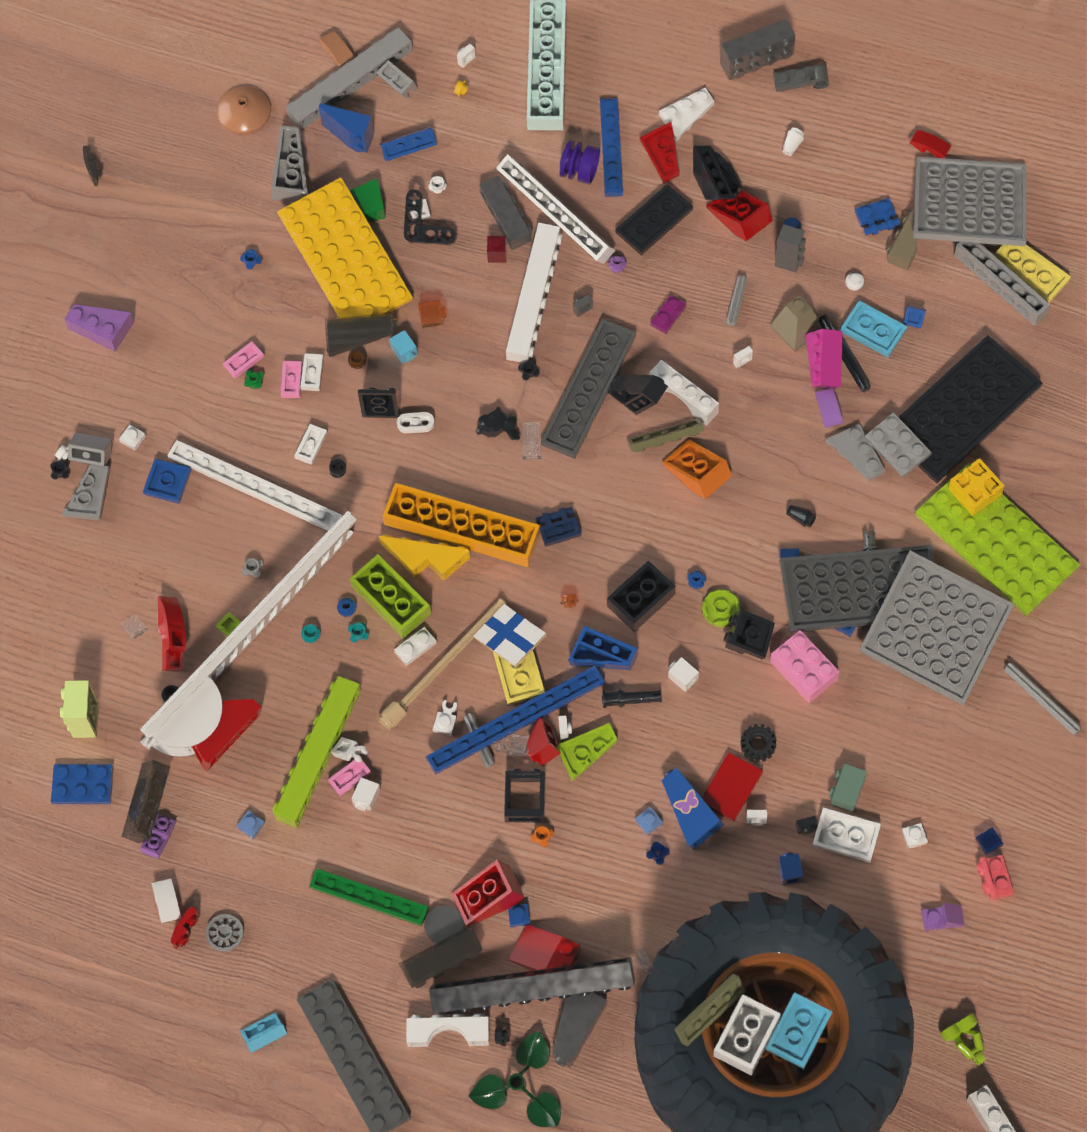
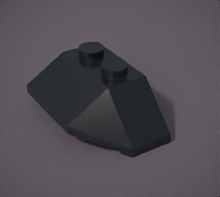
[693,146,742,200]

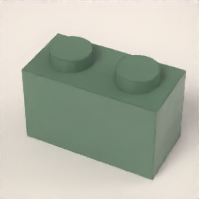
[829,764,867,813]

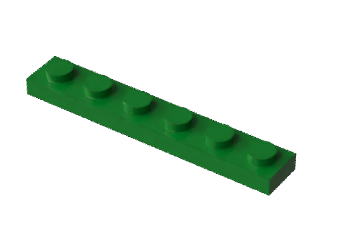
[309,868,429,927]

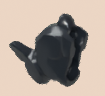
[476,407,520,440]

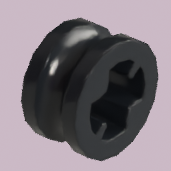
[329,459,346,478]

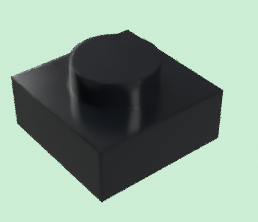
[795,815,818,834]

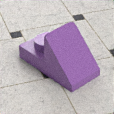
[921,903,965,931]

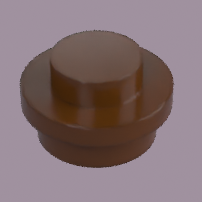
[348,351,367,369]

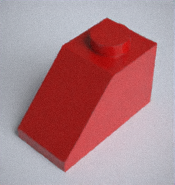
[527,717,561,766]

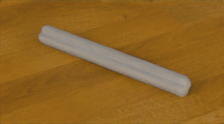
[1004,662,1081,735]

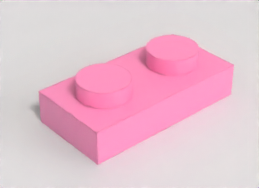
[223,342,264,379]
[281,361,302,398]
[328,760,371,797]

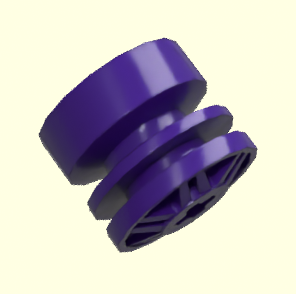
[559,140,600,185]

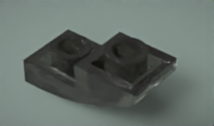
[83,146,102,186]

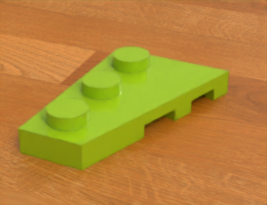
[558,723,618,782]

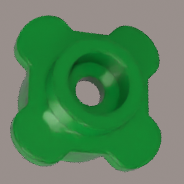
[244,370,264,389]

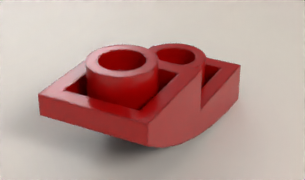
[909,130,951,158]
[170,906,200,949]

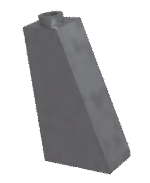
[552,992,607,1068]

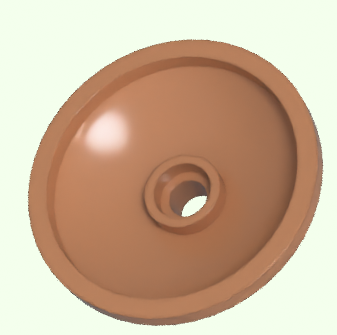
[217,86,271,134]

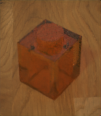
[418,300,447,328]

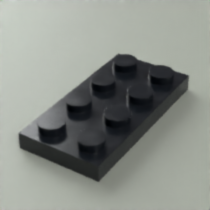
[615,184,693,256]

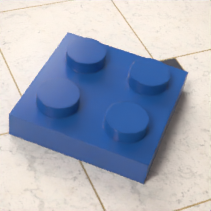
[143,459,191,504]

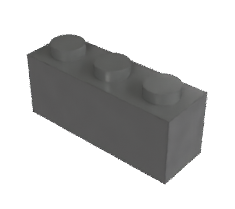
[775,224,807,273]

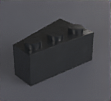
[607,375,668,415]

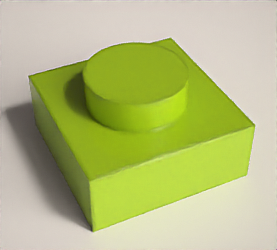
[216,612,241,637]

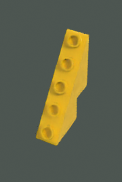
[379,534,470,581]

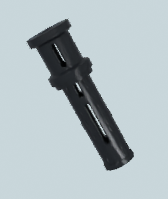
[602,690,662,708]

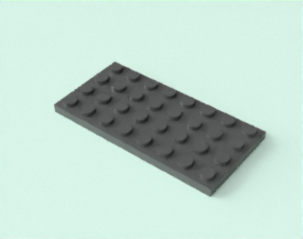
[779,545,935,632]

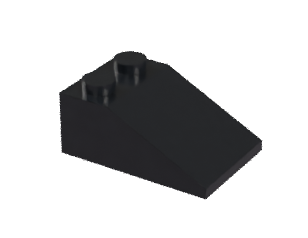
[358,387,401,418]

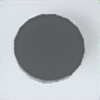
[424,905,464,945]

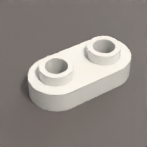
[397,412,435,434]

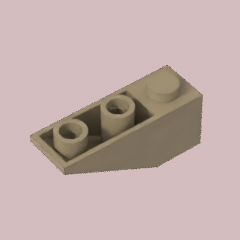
[886,210,917,271]

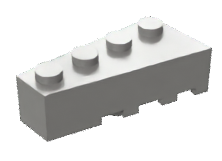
[271,126,308,202]

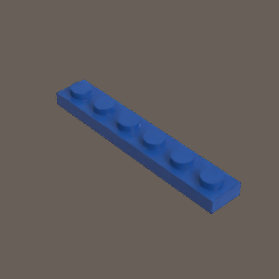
[600,98,623,197]

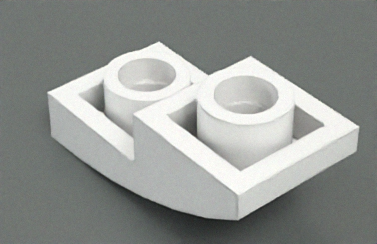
[151,878,181,923]

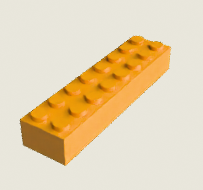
[383,483,540,567]

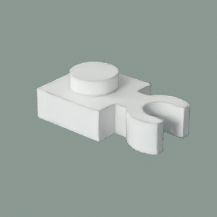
[433,700,457,736]
[331,737,368,762]

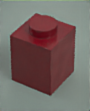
[487,236,506,263]

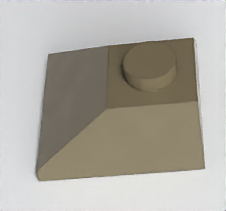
[770,295,823,352]

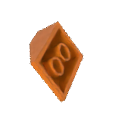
[662,439,732,499]

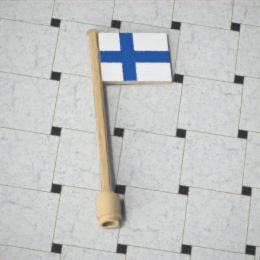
[378,598,547,730]

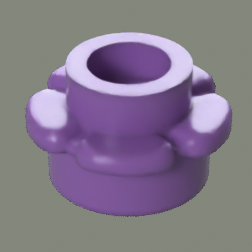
[608,255,626,273]

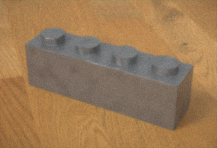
[479,176,532,250]

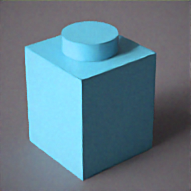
[389,330,418,364]

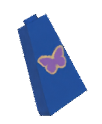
[661,768,724,850]

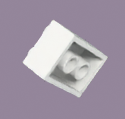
[713,995,781,1075]

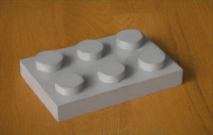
[865,412,931,478]

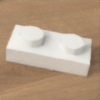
[300,353,324,391]
[294,424,328,465]
[394,627,437,666]

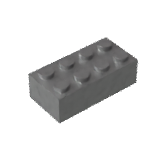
[720,19,796,80]

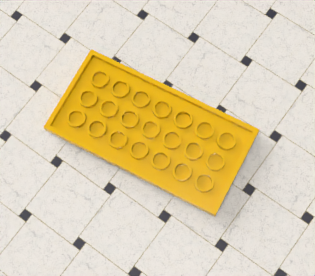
[277,178,413,334]

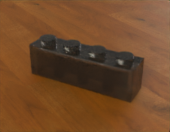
[121,760,170,843]
[398,926,483,988]

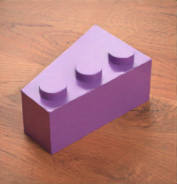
[65,304,134,351]

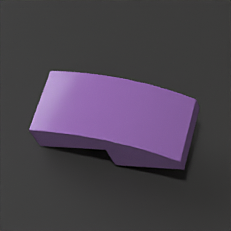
[815,388,843,428]
[140,814,176,859]

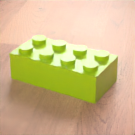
[349,554,431,638]

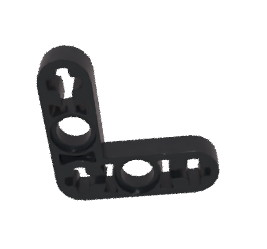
[404,189,457,245]

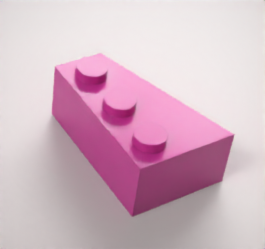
[805,329,842,389]

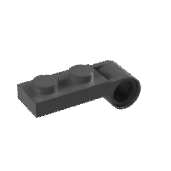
[774,65,829,92]

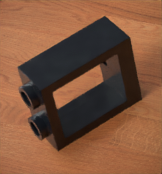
[504,769,546,823]

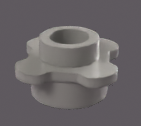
[242,558,263,578]

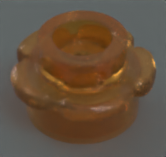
[560,594,579,608]

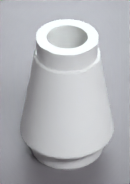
[782,128,804,156]

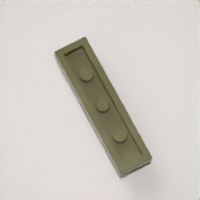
[627,418,704,452]
[674,974,746,1046]

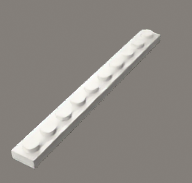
[168,440,342,531]

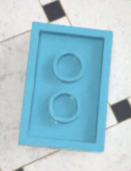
[840,300,908,358]
[766,992,832,1069]

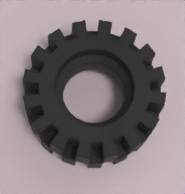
[741,724,776,762]

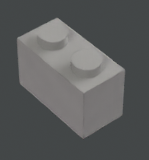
[68,432,111,466]

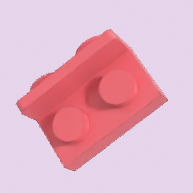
[977,855,1014,900]

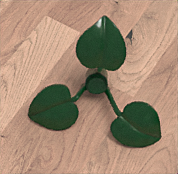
[469,1032,561,1127]

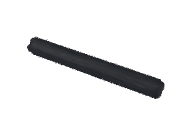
[819,314,871,393]

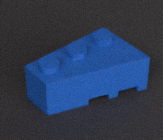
[568,626,639,671]

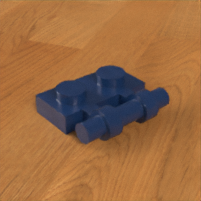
[535,507,581,547]

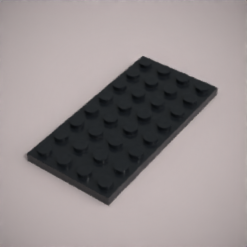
[898,335,1043,483]

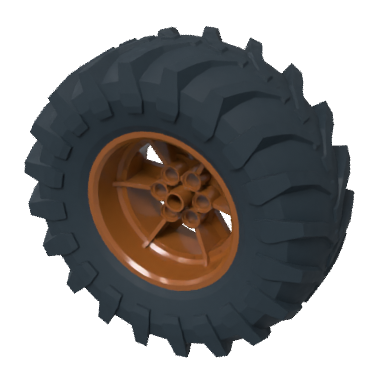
[634,892,914,1132]

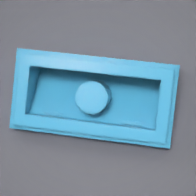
[240,1012,287,1052]

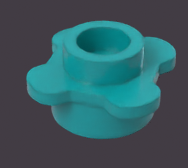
[348,622,369,643]

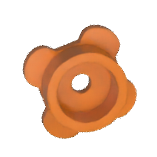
[531,825,554,847]

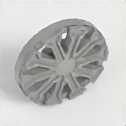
[206,914,244,952]

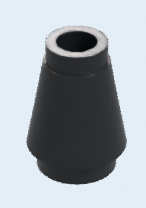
[786,505,816,528]

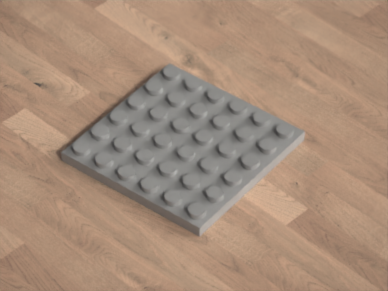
[914,156,1026,246]
[859,551,1014,706]

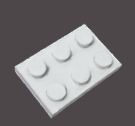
[812,808,881,863]

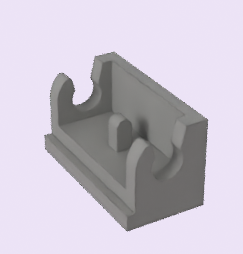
[376,60,418,98]

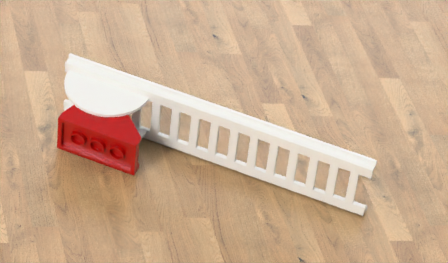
[140,511,357,771]

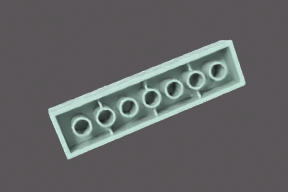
[527,0,566,130]

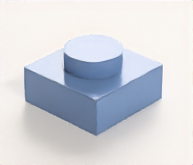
[635,807,663,836]
[237,811,265,839]

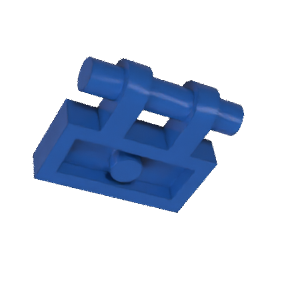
[855,198,900,236]

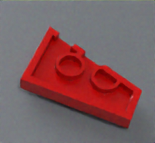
[639,122,680,184]

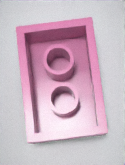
[770,630,840,703]

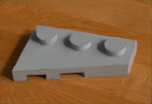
[825,424,886,481]
[62,464,110,520]

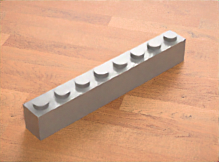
[286,28,413,130]

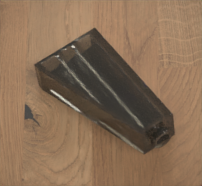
[325,314,397,357]

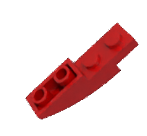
[158,596,187,672]

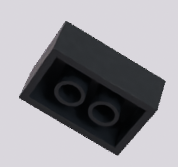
[607,561,676,632]

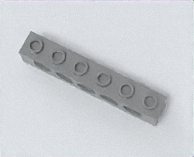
[954,242,1050,326]

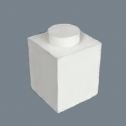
[668,657,699,692]
[352,777,381,811]

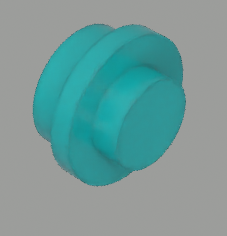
[301,624,320,643]

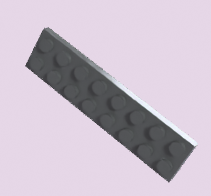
[541,319,636,459]
[297,979,411,1132]

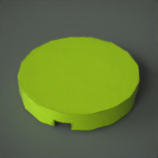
[702,589,740,627]

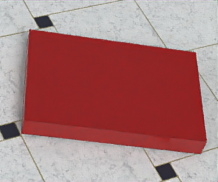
[702,753,763,822]

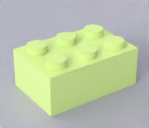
[60,680,98,738]

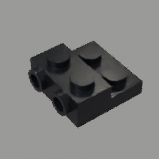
[723,609,775,660]

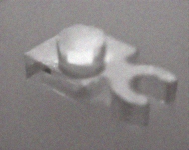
[493,734,530,756]

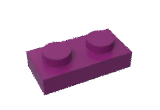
[651,295,686,334]

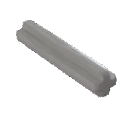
[726,275,747,326]
[464,713,495,768]

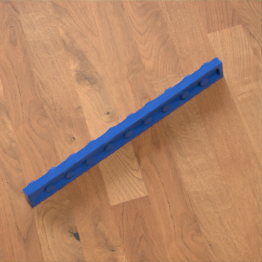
[426,666,605,775]

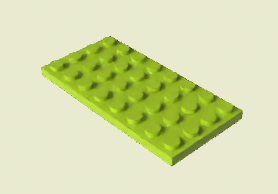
[915,463,1080,617]

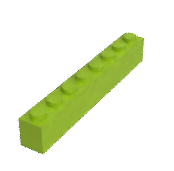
[273,676,361,828]

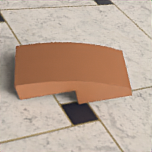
[319,31,355,68]

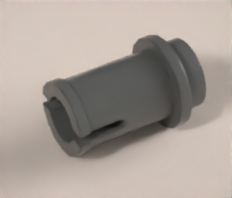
[863,531,878,551]

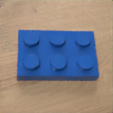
[51,764,113,804]

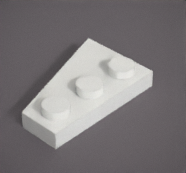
[659,88,714,141]

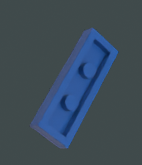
[380,127,437,161]

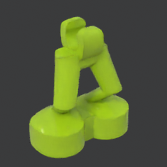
[940,1013,985,1065]

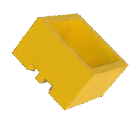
[948,458,1004,516]

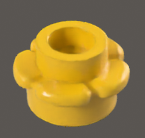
[454,80,469,97]

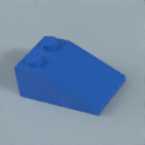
[319,103,374,153]

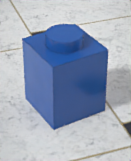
[778,852,804,885]

